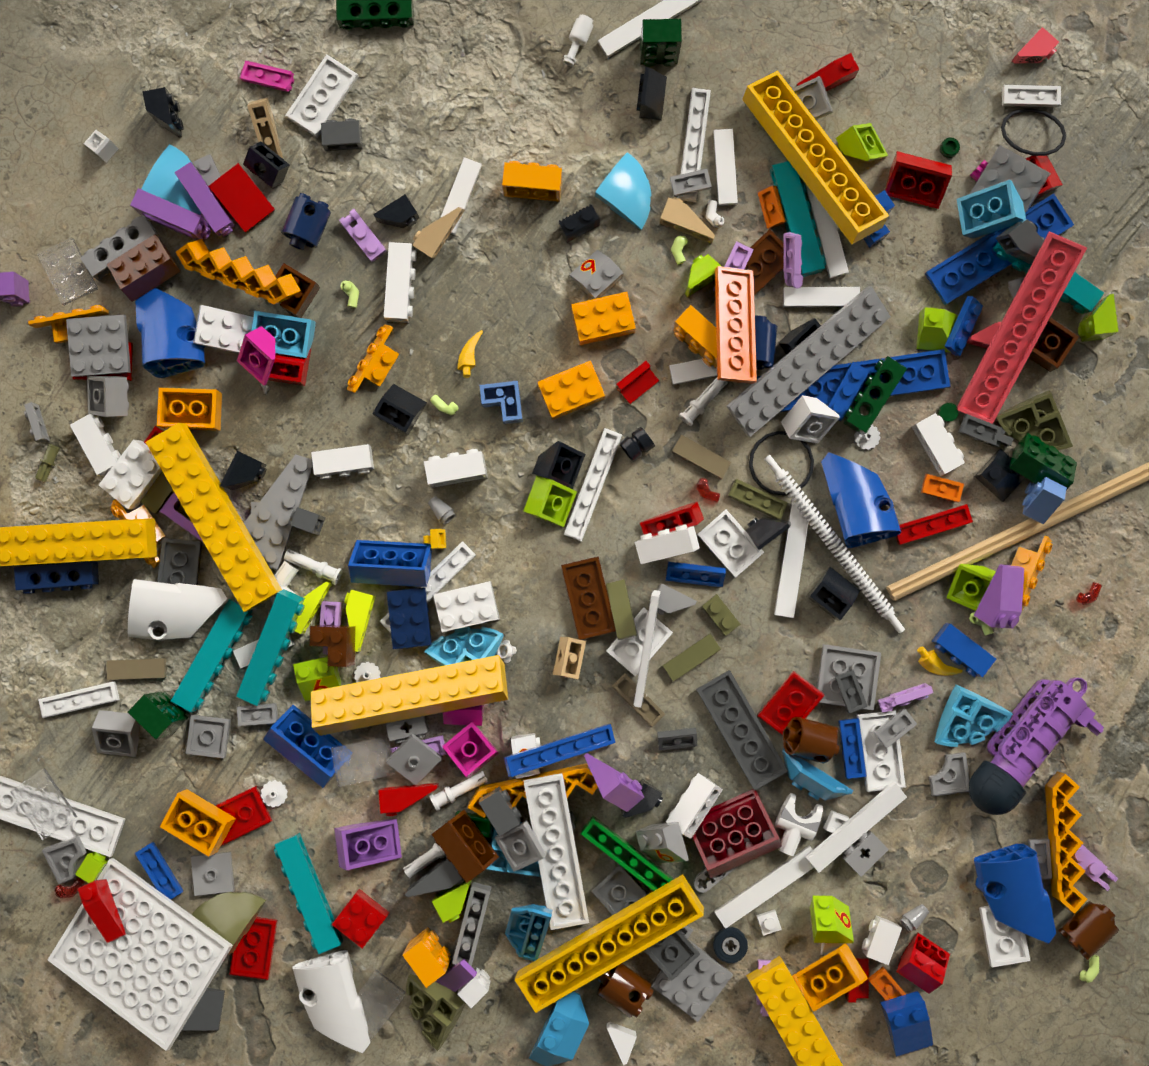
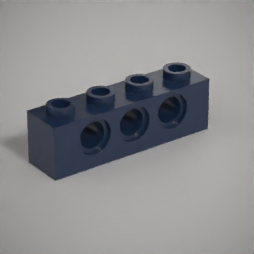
[14,561,99,594]

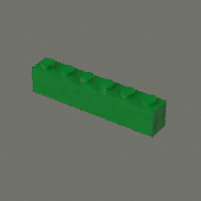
[581,816,674,891]

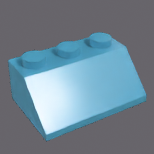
[956,180,1026,239]
[252,311,316,358]

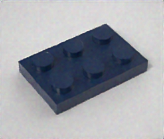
[387,587,432,649]

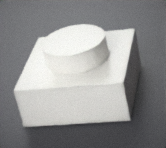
[823,810,850,833]
[756,909,782,936]

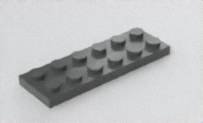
[696,670,788,791]
[592,865,700,981]

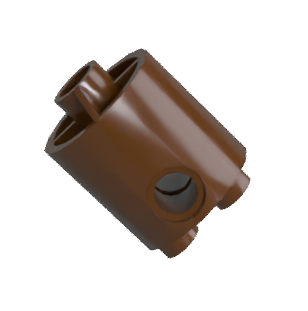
[782,717,839,763]
[1058,901,1119,960]
[597,963,654,1018]

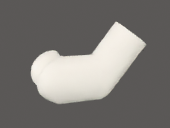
[706,200,724,228]

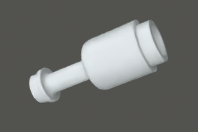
[563,15,593,66]

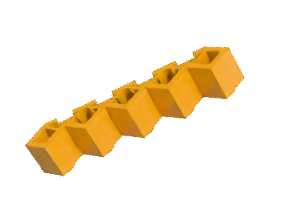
[176,239,301,304]
[468,764,598,818]
[1045,771,1087,914]

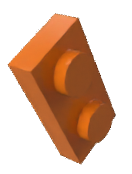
[758,186,786,229]
[921,474,964,503]
[868,966,906,1001]

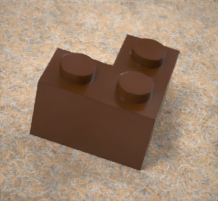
[275,263,320,318]
[310,625,355,667]

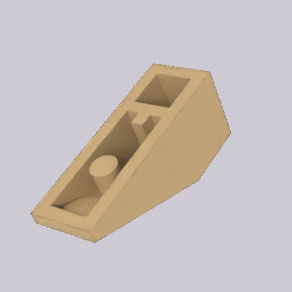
[247,98,283,158]
[659,197,715,244]
[413,207,465,258]

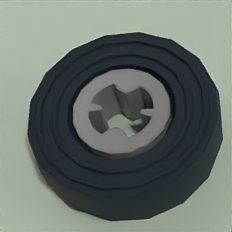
[713,927,748,963]

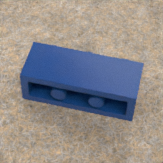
[932,623,996,678]

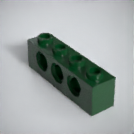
[336,0,414,30]
[844,356,907,436]

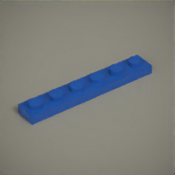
[503,724,616,777]

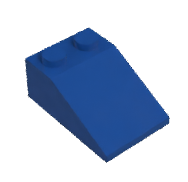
[880,991,933,1057]

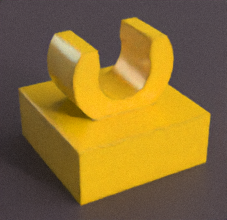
[423,529,446,549]

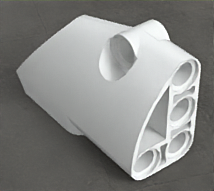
[128,579,227,641]
[292,950,370,1053]

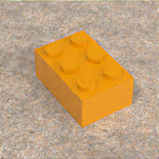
[502,161,562,202]
[571,292,636,345]
[673,305,717,368]
[537,360,605,420]
[157,388,222,431]
[160,789,236,857]
[402,927,451,988]
[792,943,868,1012]

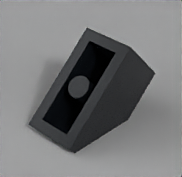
[373,194,419,228]

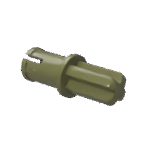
[35,443,60,482]

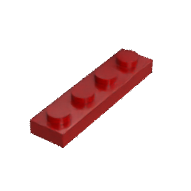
[896,504,973,545]

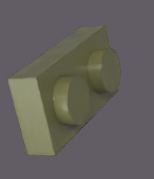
[702,594,741,636]

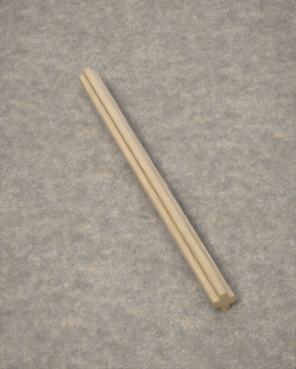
[886,462,1149,601]

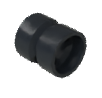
[619,427,655,462]

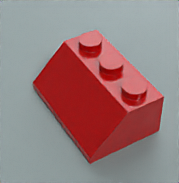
[885,151,952,209]

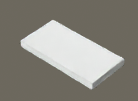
[285,54,359,138]
[856,710,906,792]

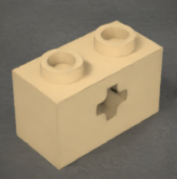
[553,637,586,679]

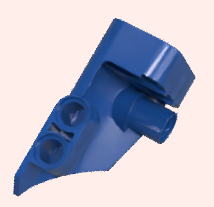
[135,288,206,378]
[821,452,901,548]
[974,843,1056,944]

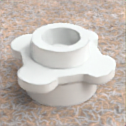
[497,640,517,663]

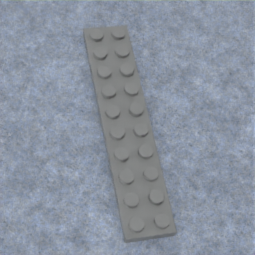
[727,286,891,437]

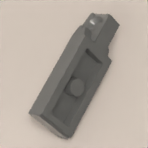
[958,414,1014,447]

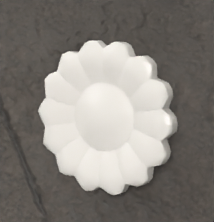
[854,425,880,450]
[354,662,381,683]
[261,780,288,807]

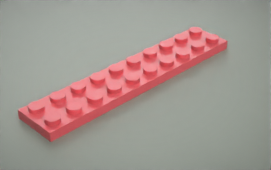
[957,231,1087,424]

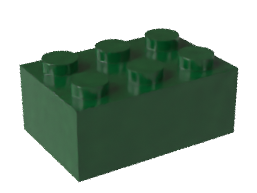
[640,19,682,67]
[1009,433,1077,490]
[127,691,188,740]

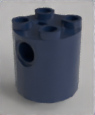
[281,193,331,250]
[755,315,778,370]

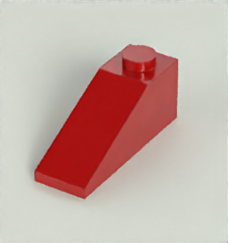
[797,53,859,91]
[640,501,704,536]
[378,783,439,816]
[78,879,126,943]

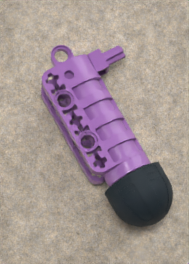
[969,677,1104,815]

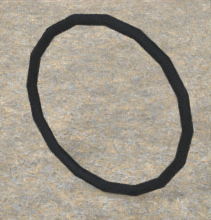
[1001,108,1067,156]
[749,431,814,496]

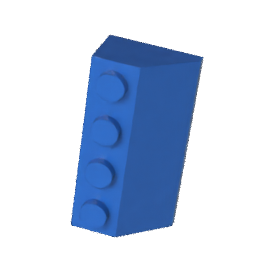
[348,540,432,587]
[263,705,352,788]

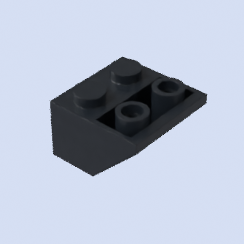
[636,67,667,120]
[142,87,184,138]
[372,384,427,435]
[806,567,860,621]

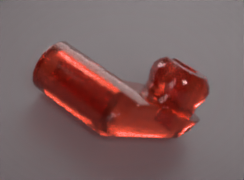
[696,478,720,503]
[1076,582,1102,605]
[54,878,85,899]

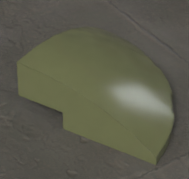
[997,390,1073,450]
[192,892,266,955]
[406,974,466,1051]

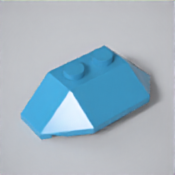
[782,748,854,800]
[505,904,553,961]
[529,991,589,1066]

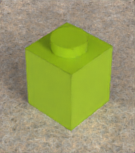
[75,851,109,883]

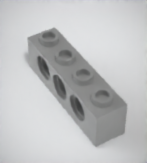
[80,215,161,281]
[452,882,492,967]

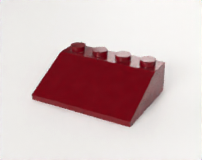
[692,789,782,878]

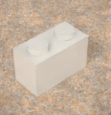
[862,916,902,965]
[457,968,490,1008]

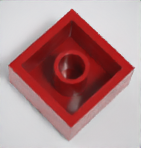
[332,889,390,949]

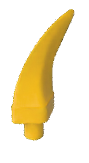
[458,330,483,378]
[917,646,963,676]

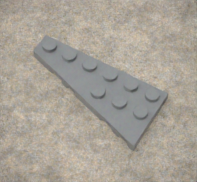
[244,454,313,569]

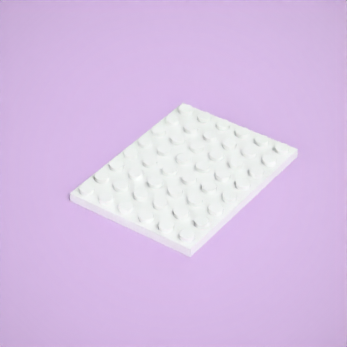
[48,858,233,1051]

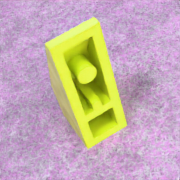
[295,582,332,634]
[344,590,376,652]

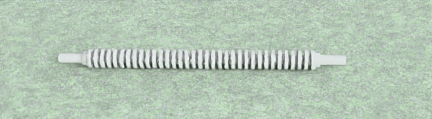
[764,455,905,633]

